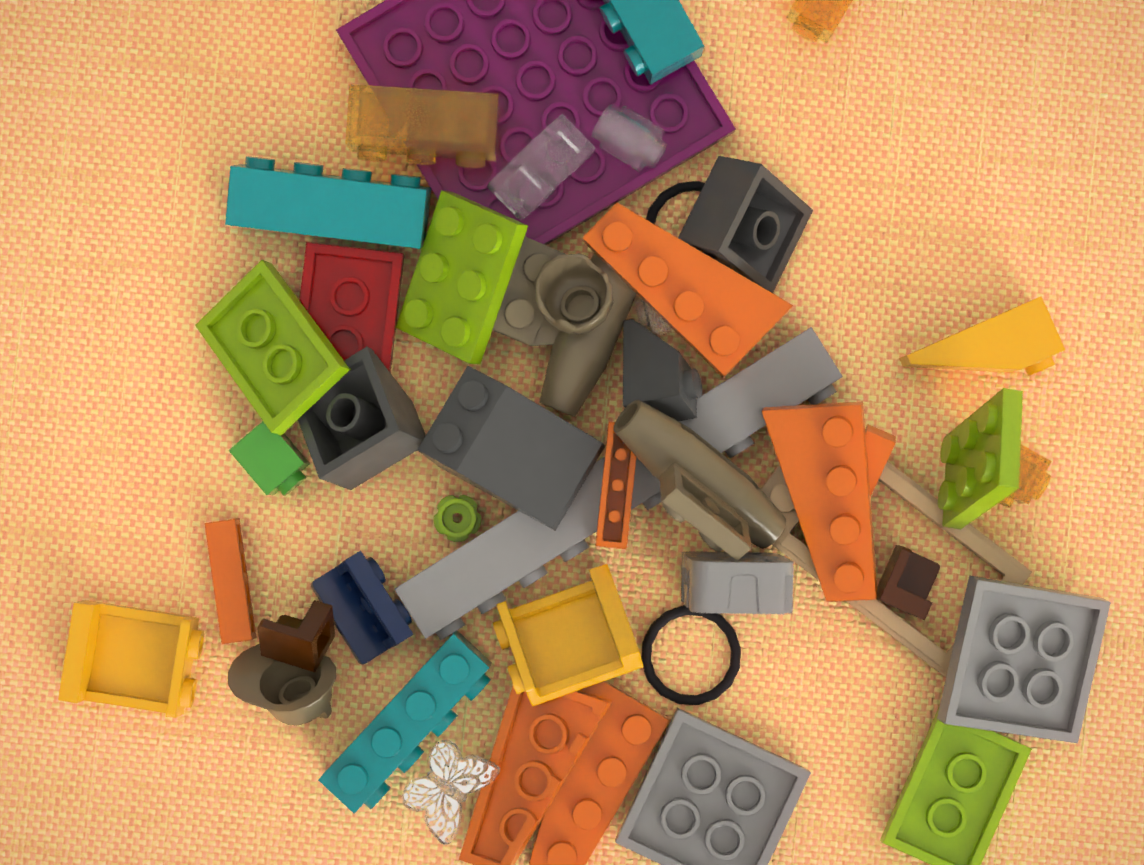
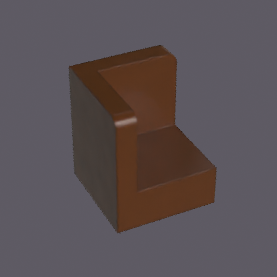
[876,545,940,621]
[257,600,335,672]

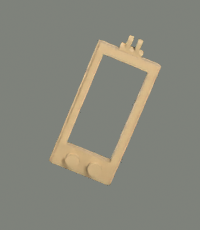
[761,461,1032,677]

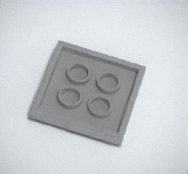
[937,575,1111,744]
[615,707,811,865]

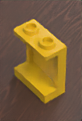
[492,564,644,707]
[58,600,205,718]

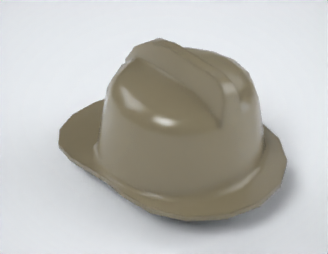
[228,644,336,726]

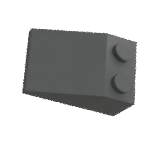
[417,366,605,531]

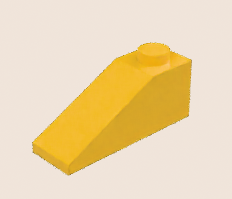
[899,296,1065,376]

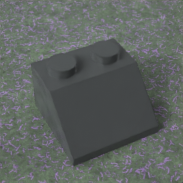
[678,156,813,293]
[298,347,426,490]

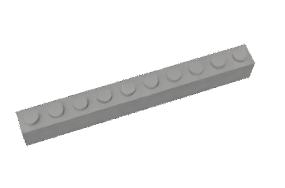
[394,327,843,640]

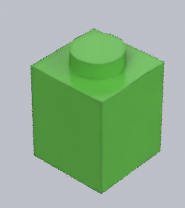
[228,421,310,496]

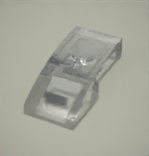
[487,113,597,222]

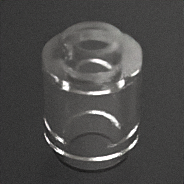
[591,103,668,172]

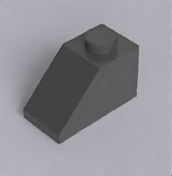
[623,319,702,421]

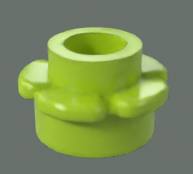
[433,495,482,542]

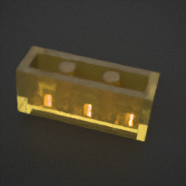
[345,84,500,168]

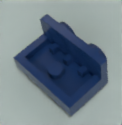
[311,550,414,665]

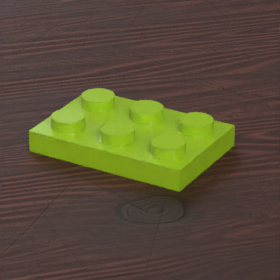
[396,190,528,364]
[195,260,350,435]
[938,388,1023,530]
[880,708,1032,865]

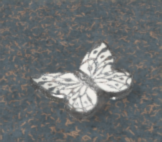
[401,739,500,845]

